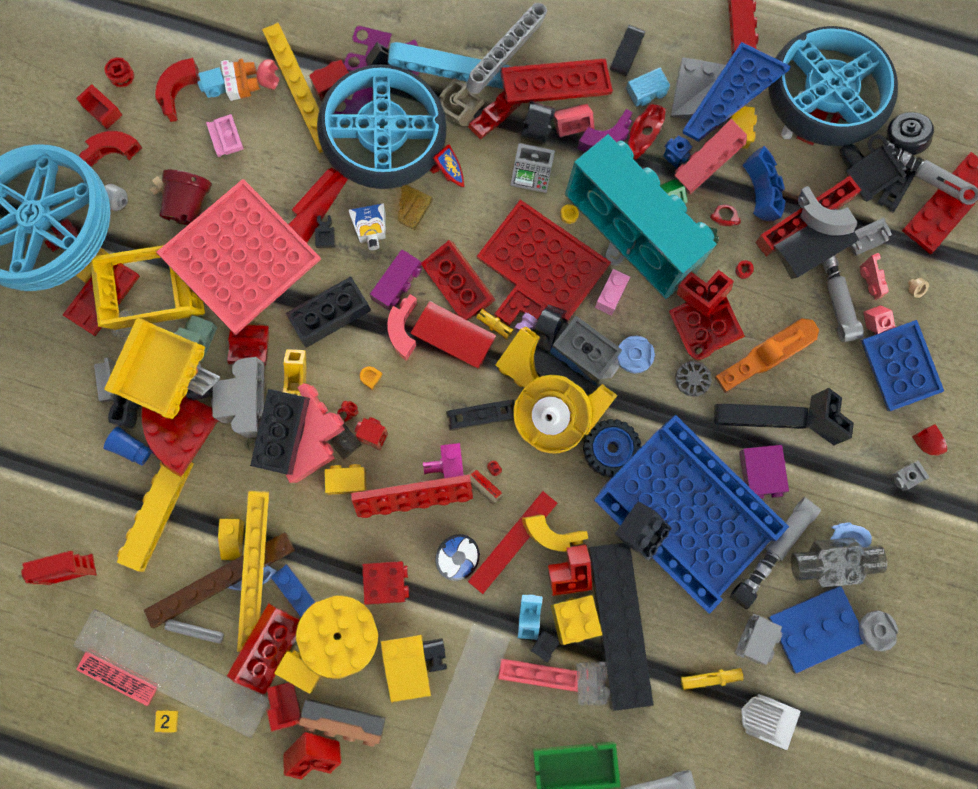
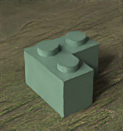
[174,315,218,362]

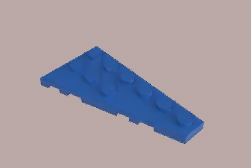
[683,42,790,142]

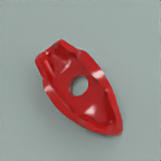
[628,104,666,160]

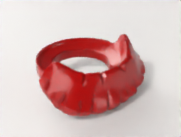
[710,204,741,226]

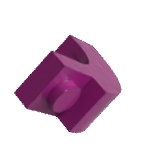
[577,109,633,152]

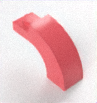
[388,294,417,361]

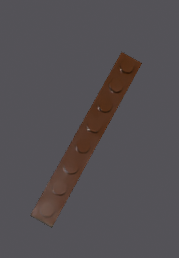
[144,532,295,628]

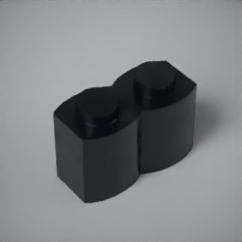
[108,394,140,429]

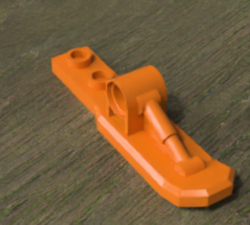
[715,318,819,393]

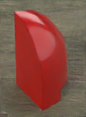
[912,424,947,456]

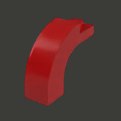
[155,58,200,122]

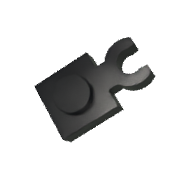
[315,215,335,248]

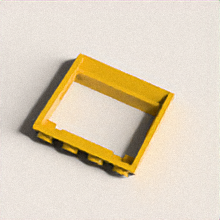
[90,245,205,330]

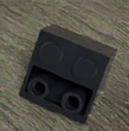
[615,501,672,561]

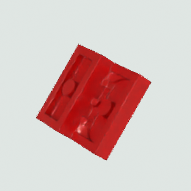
[227,325,269,366]

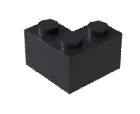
[807,388,854,446]

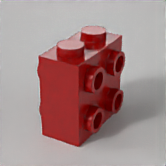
[363,561,409,605]

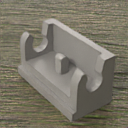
[850,218,892,256]

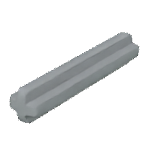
[165,619,224,644]

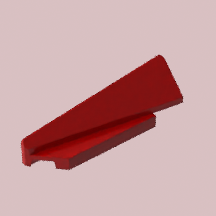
[288,167,348,243]

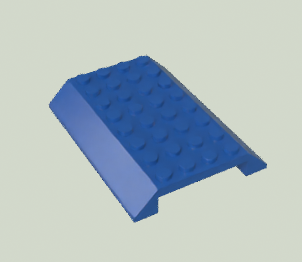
[594,415,789,614]

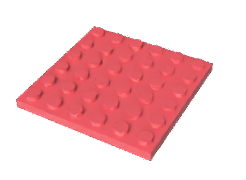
[157,179,321,335]

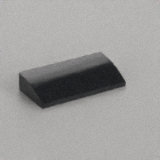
[773,209,859,279]
[285,276,371,348]
[250,389,310,475]

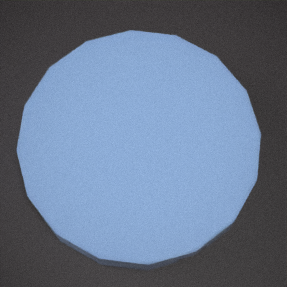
[618,336,655,374]

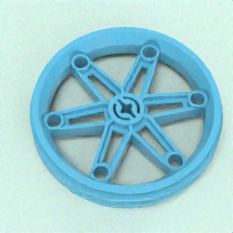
[0,144,110,291]

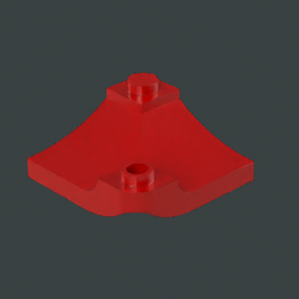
[669,296,745,360]

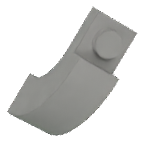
[798,186,857,235]

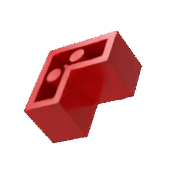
[677,270,734,317]
[548,545,592,596]

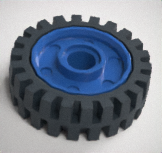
[583,419,641,478]

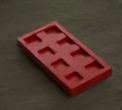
[63,263,140,336]

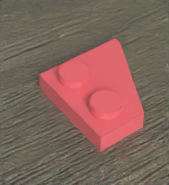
[860,253,889,300]

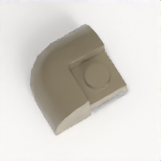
[439,78,484,126]

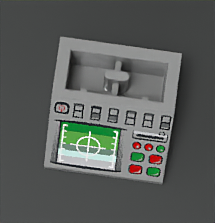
[511,143,555,193]

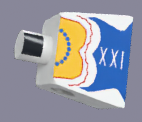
[349,203,386,250]

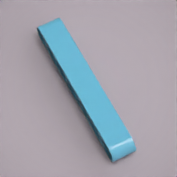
[388,42,510,89]

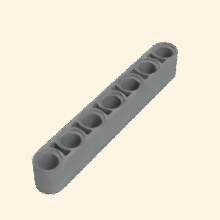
[466,3,547,94]

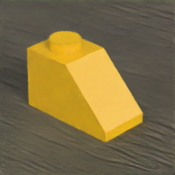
[218,519,244,561]

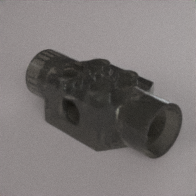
[791,538,887,587]

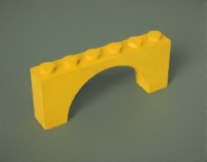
[496,326,618,435]

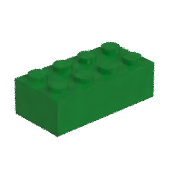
[532,741,621,789]

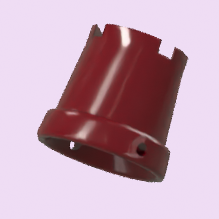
[159,169,212,226]

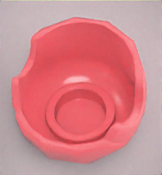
[257,59,279,90]

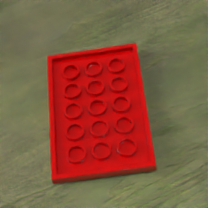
[477,199,611,322]

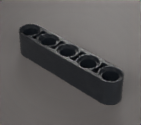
[714,404,808,429]

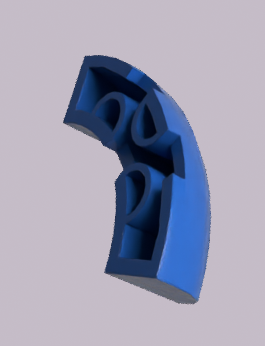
[742,145,785,221]

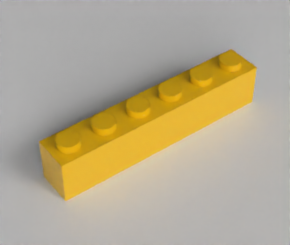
[117,461,194,572]

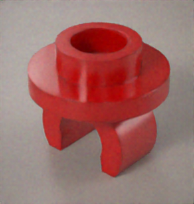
[337,401,359,422]

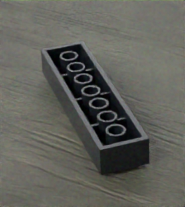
[588,543,654,711]

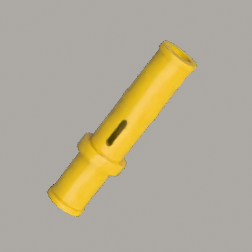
[681,668,744,690]

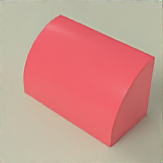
[553,104,595,137]

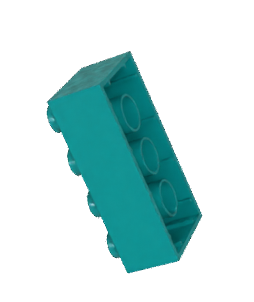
[565,134,716,299]

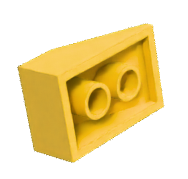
[381,635,431,702]

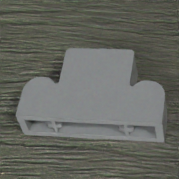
[211,357,264,438]

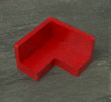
[267,682,301,731]
[283,732,341,780]

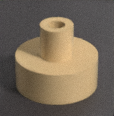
[150,176,164,196]
[908,278,929,298]

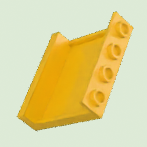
[104,318,206,419]

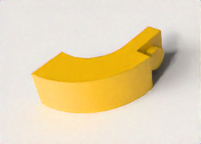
[283,349,306,396]
[522,515,589,551]

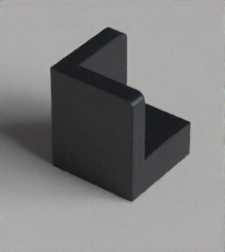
[365,42,389,66]
[530,630,559,663]

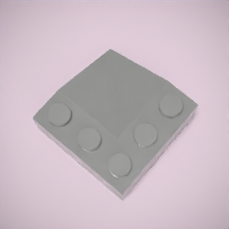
[670,57,727,126]

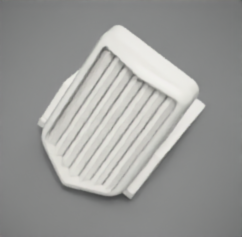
[741,694,800,750]

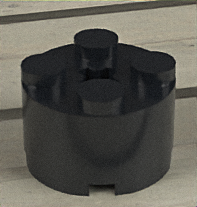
[521,101,555,143]

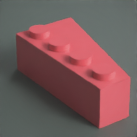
[675,119,747,194]

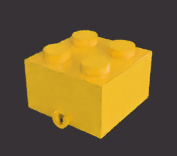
[550,595,602,645]

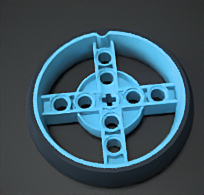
[769,26,898,146]
[317,65,447,189]

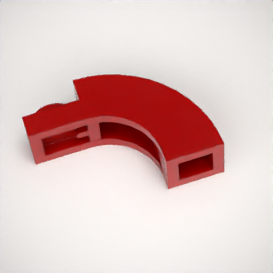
[79,131,142,167]

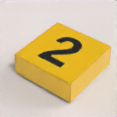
[154,710,178,732]

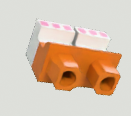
[221,58,260,101]

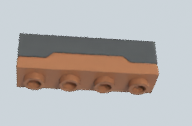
[299,699,386,747]

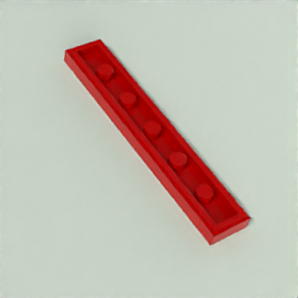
[468,491,558,594]

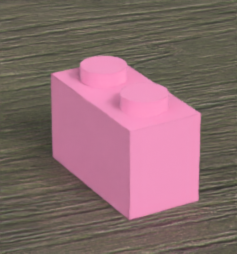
[595,269,630,316]

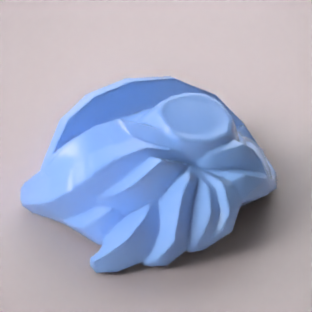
[830,522,872,552]

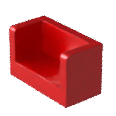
[76,84,122,129]

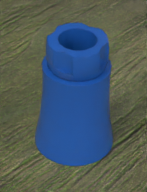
[103,426,152,466]

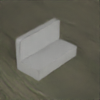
[94,358,116,403]

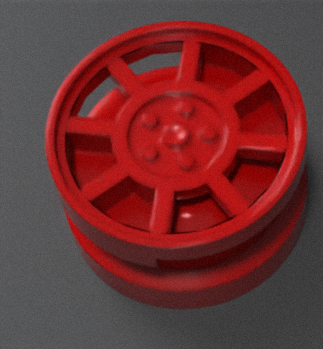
[104,57,134,87]

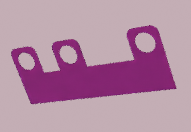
[334,26,392,115]

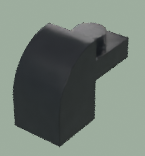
[535,305,567,351]

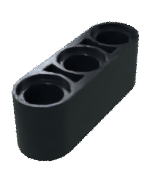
[610,25,646,77]

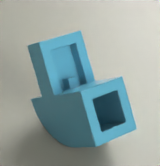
[518,595,542,640]

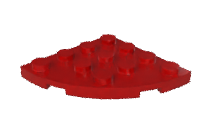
[141,396,219,477]

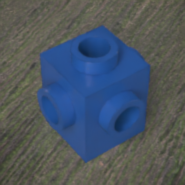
[663,135,692,168]

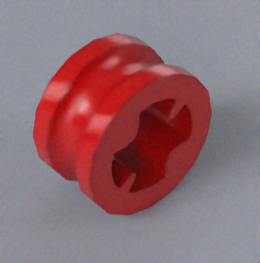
[735,260,754,279]

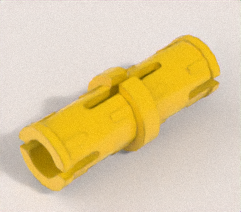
[476,309,514,340]

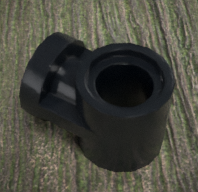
[423,638,447,672]

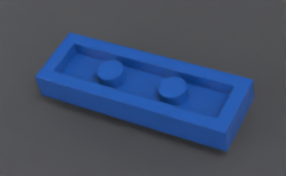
[271,564,316,618]

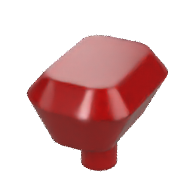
[487,460,502,476]

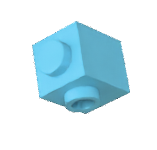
[198,67,226,98]

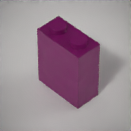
[739,445,789,499]

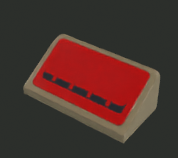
[467,469,503,505]

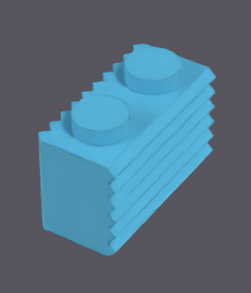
[626,68,670,107]

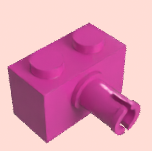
[423,443,464,478]

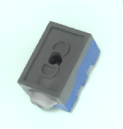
[550,316,622,386]

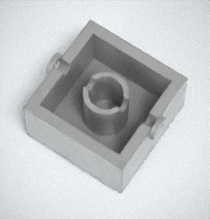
[735,613,782,665]

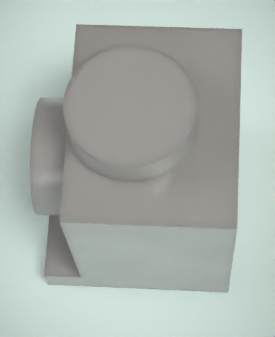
[892,461,929,491]

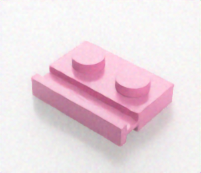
[206,114,244,158]

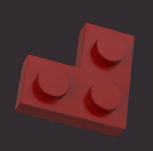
[494,285,547,326]

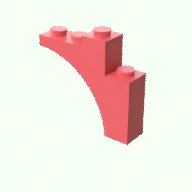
[285,383,345,483]

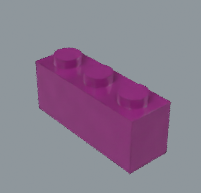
[370,249,422,311]

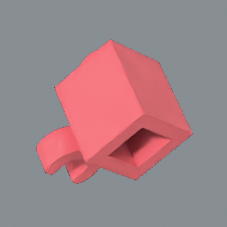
[863,305,896,335]

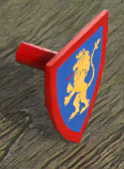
[430,144,465,188]

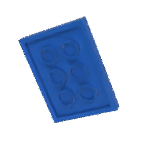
[861,320,944,411]
[768,586,864,673]

